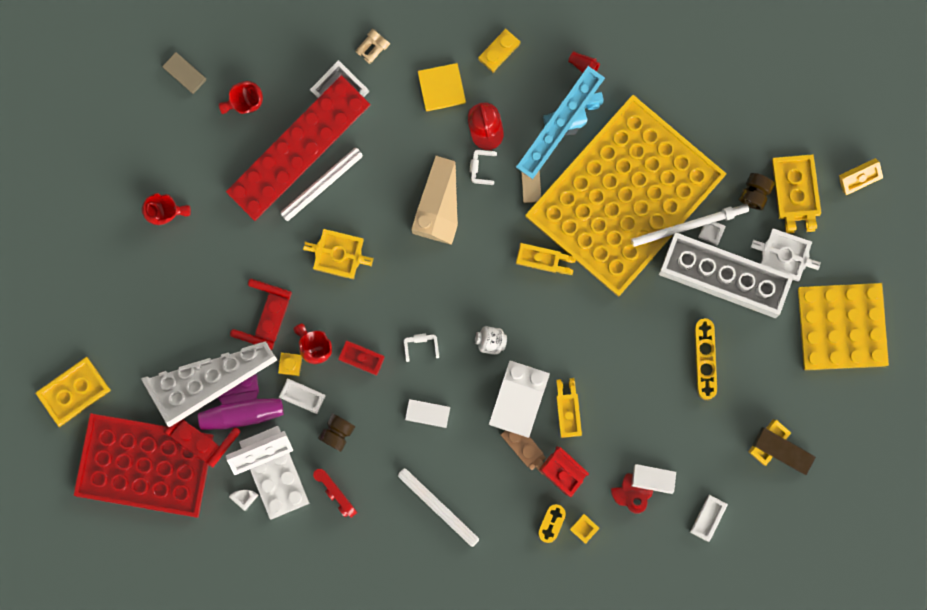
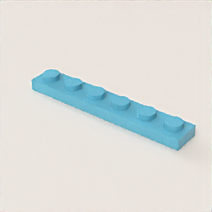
[516,66,605,180]

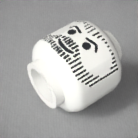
[475,326,507,355]

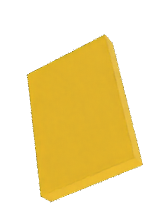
[35,357,111,427]

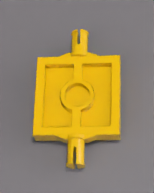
[303,229,374,279]

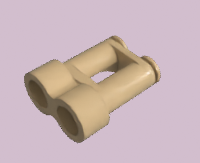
[355,29,390,64]

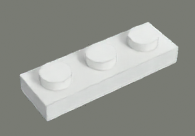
[226,431,293,475]

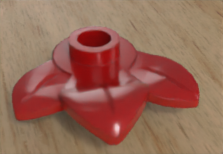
[611,473,653,514]

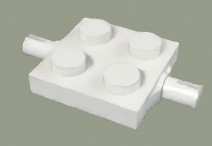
[751,229,821,281]

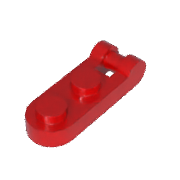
[313,469,358,518]

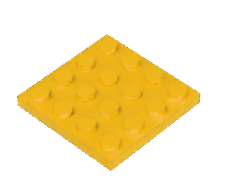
[798,283,889,370]

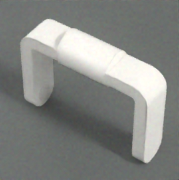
[469,150,497,185]
[404,333,439,362]

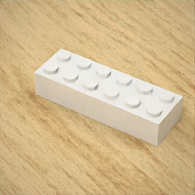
[659,232,794,318]

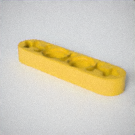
[694,318,717,400]

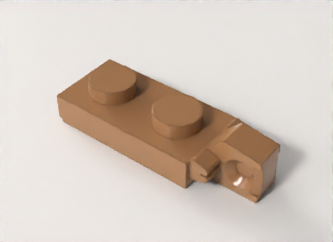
[501,431,546,475]

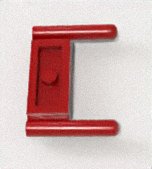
[230,279,292,350]
[163,418,240,468]

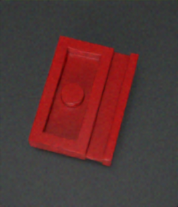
[539,446,589,497]

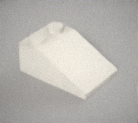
[489,361,550,438]

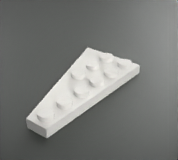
[141,341,277,427]

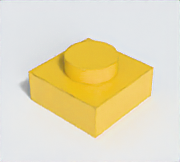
[278,352,302,376]
[570,514,600,544]

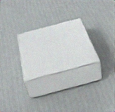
[698,222,726,246]

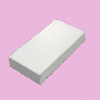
[279,378,326,414]
[405,399,450,428]
[631,464,676,494]
[690,495,728,542]

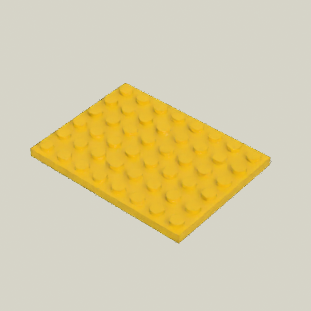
[525,95,727,297]

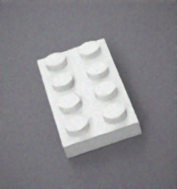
[239,426,310,520]

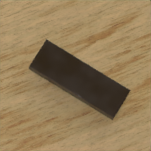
[752,427,816,475]

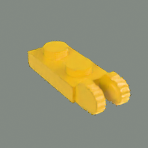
[516,243,576,275]
[556,378,582,438]

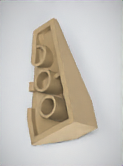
[412,156,458,245]

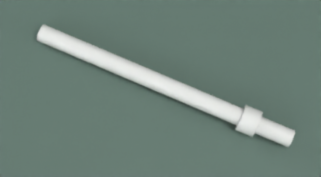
[631,204,749,247]

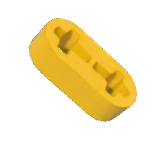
[538,504,566,543]

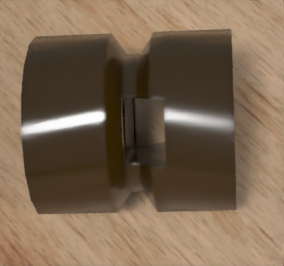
[738,173,775,211]
[318,413,356,452]

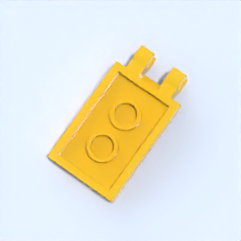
[772,155,821,234]

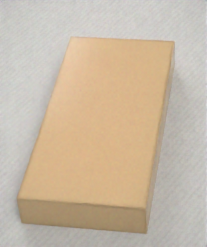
[521,171,541,203]

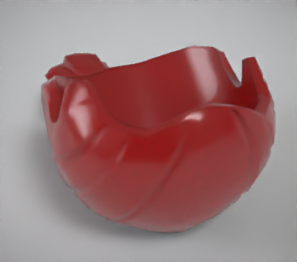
[218,81,263,114]
[141,193,191,225]
[293,323,332,364]

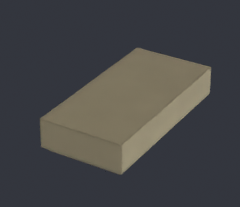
[162,52,206,94]

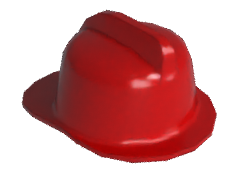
[468,103,504,150]

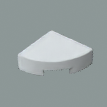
[229,490,259,511]

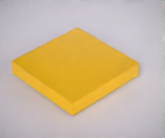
[418,63,466,112]

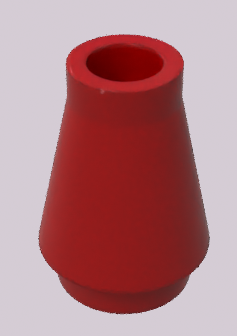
[568,51,600,73]

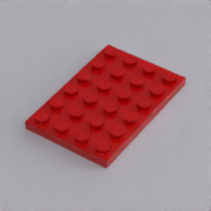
[74,413,214,518]

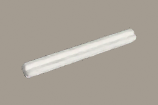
[281,148,363,221]
[398,468,479,547]

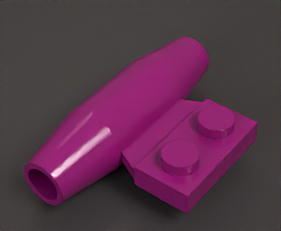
[198,373,284,430]

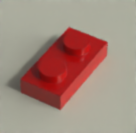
[338,340,385,376]

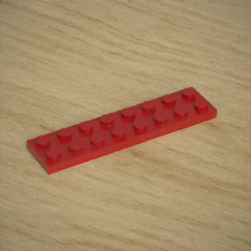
[226,75,371,221]

